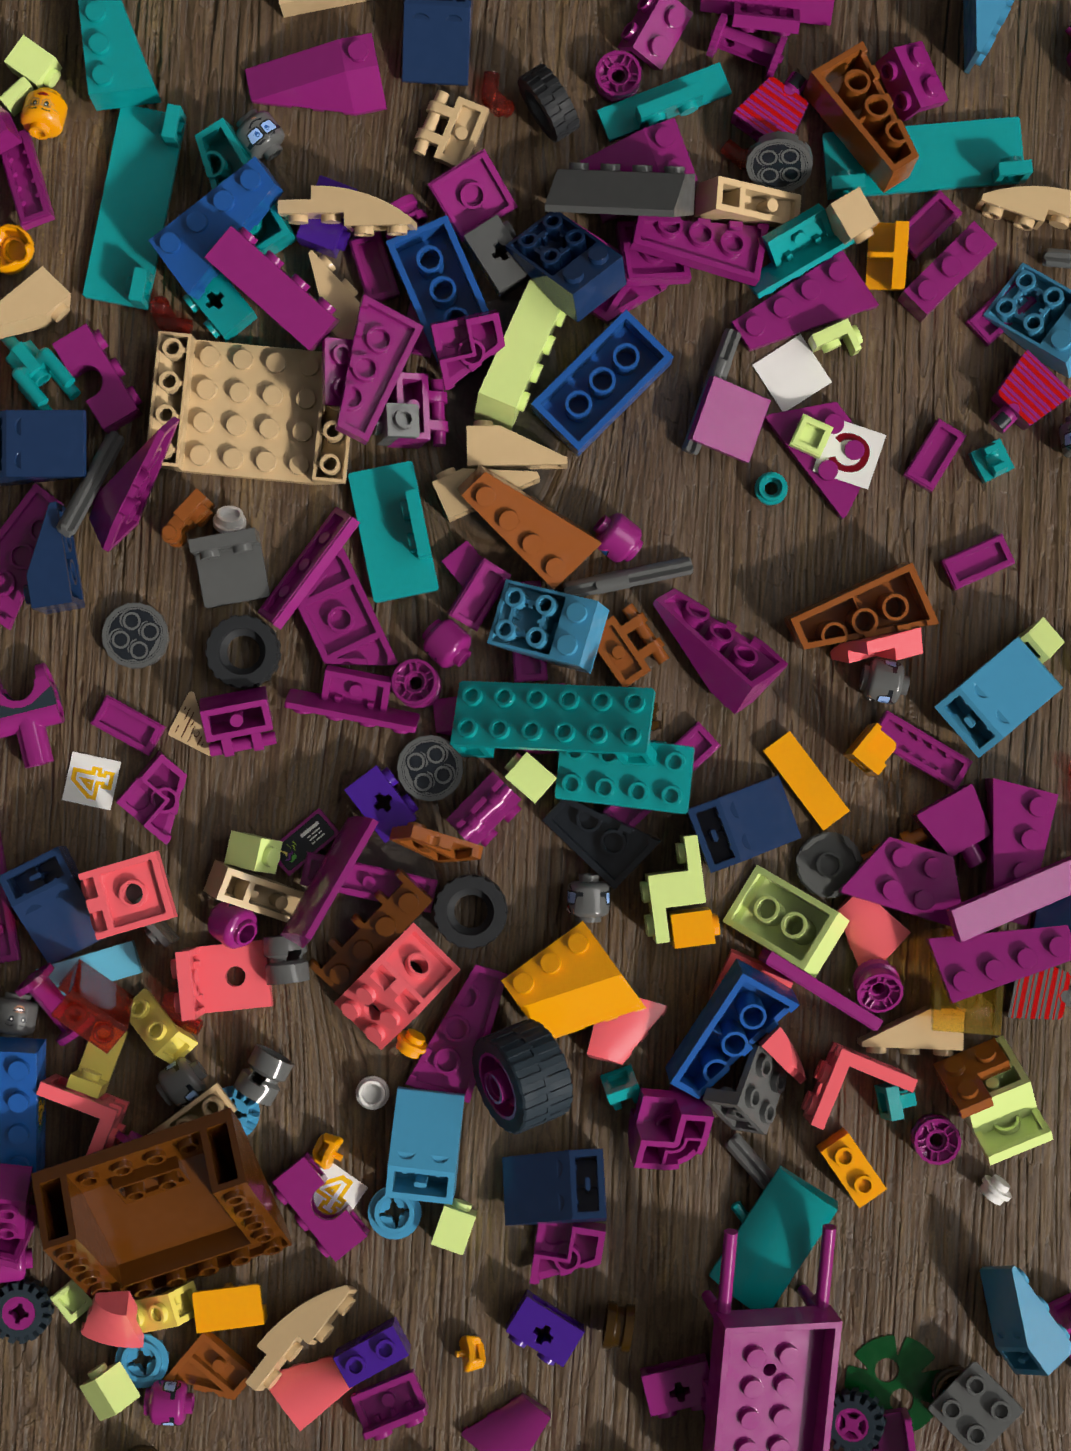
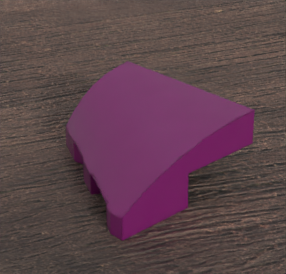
[430,310,505,390]
[116,751,187,845]
[529,1222,606,1284]
[461,1393,551,1451]

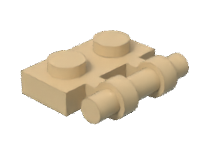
[413,90,489,168]

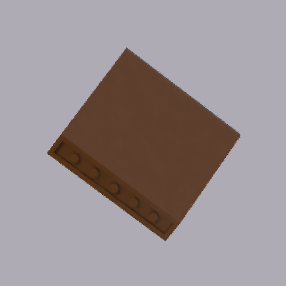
[31,1108,292,1300]

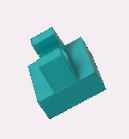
[968,438,1015,484]
[600,1064,640,1110]
[874,1083,917,1121]

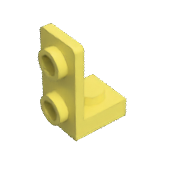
[122,988,198,1064]
[66,1020,128,1099]
[134,1280,197,1333]

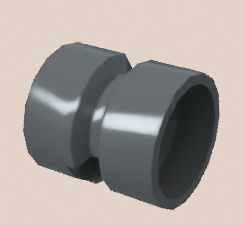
[262,935,310,985]
[233,1043,294,1107]

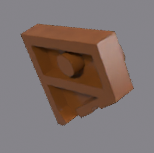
[389,822,483,863]
[164,1332,255,1400]

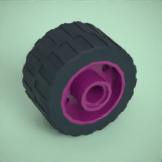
[472,1019,573,1135]

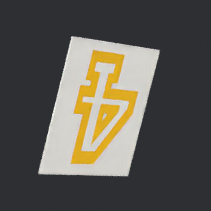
[62,751,121,810]
[314,1163,368,1214]

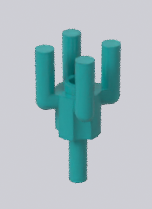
[0,336,81,410]

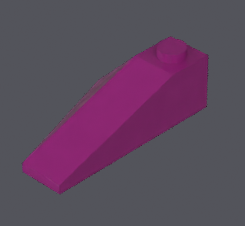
[89,416,180,552]

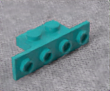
[597,62,732,142]
[745,203,873,299]

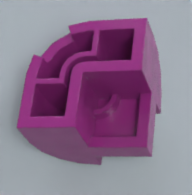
[628,1084,714,1170]

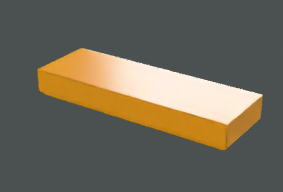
[763,731,850,831]

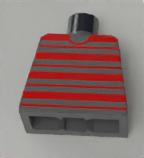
[1001,967,1071,1020]

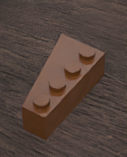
[803,41,919,193]
[457,465,602,590]
[784,562,939,650]

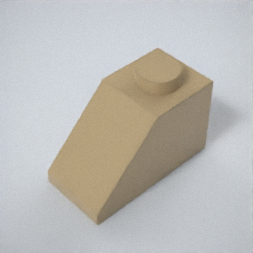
[825,187,879,245]

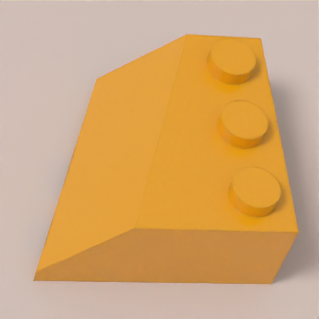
[501,921,647,1039]

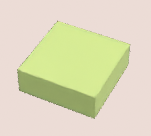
[0,76,35,117]
[788,414,834,459]
[50,1280,93,1324]

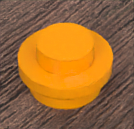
[396,1028,428,1059]

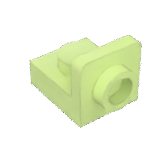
[808,318,863,356]

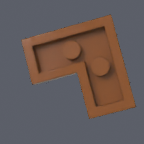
[933,1038,1011,1119]

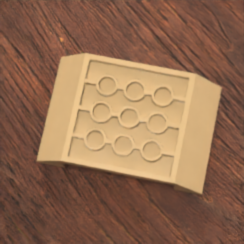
[147,331,350,485]

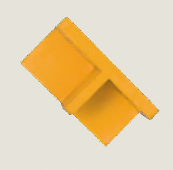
[865,221,910,291]
[843,723,896,776]
[192,1282,268,1333]

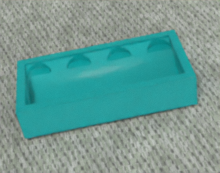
[709,1165,838,1309]

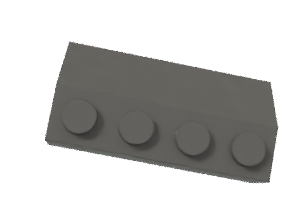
[545,162,695,217]

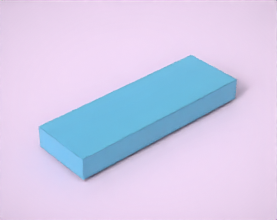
[36,940,143,996]

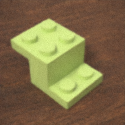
[639,834,706,944]
[964,1036,1053,1166]

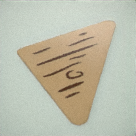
[168,691,211,756]

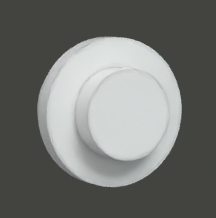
[213,506,246,533]
[356,1076,389,1110]
[979,1174,1012,1206]

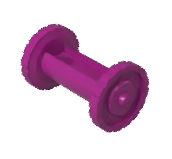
[706,13,788,79]
[15,962,96,1046]

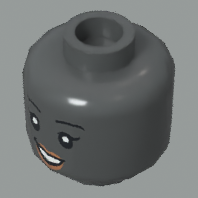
[0,992,38,1038]

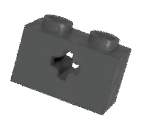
[464,215,531,299]

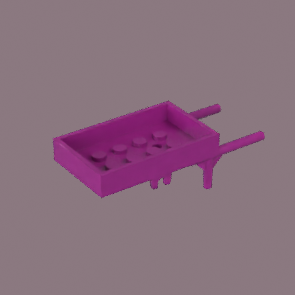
[701,1224,843,1451]

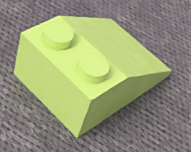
[723,865,850,978]

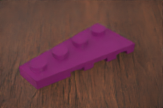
[630,216,769,287]
[731,250,879,352]
[335,294,424,445]
[0,483,64,630]
[926,925,1071,1003]

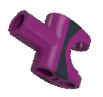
[0,663,65,768]

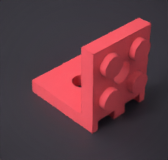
[78,851,178,940]
[334,922,461,1050]
[170,939,273,1021]
[801,1041,918,1130]
[36,1073,130,1155]

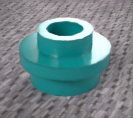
[754,472,788,506]

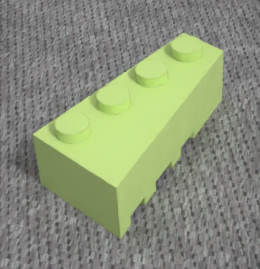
[474,280,567,431]

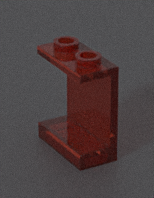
[51,959,134,1054]

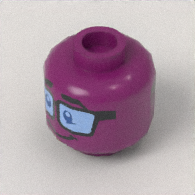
[144,1380,195,1426]

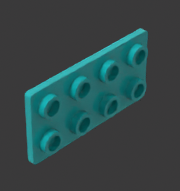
[348,461,439,603]
[555,740,695,814]

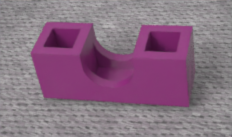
[897,221,997,323]
[52,324,143,434]
[272,1152,370,1262]

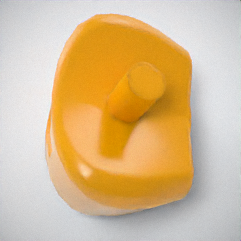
[312,1133,344,1170]
[455,1335,486,1372]

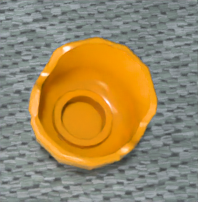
[0,223,35,275]

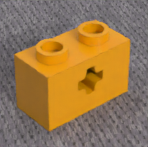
[667,906,720,949]
[816,1127,887,1208]

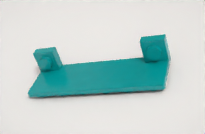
[83,103,187,310]
[822,117,1033,200]
[450,681,657,766]

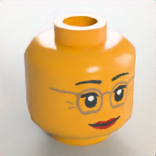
[20,87,68,140]

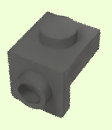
[372,403,420,446]

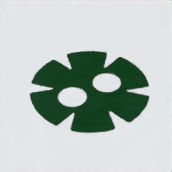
[845,1335,940,1432]

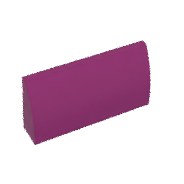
[280,816,379,948]

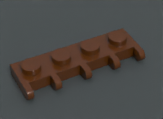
[309,868,433,996]

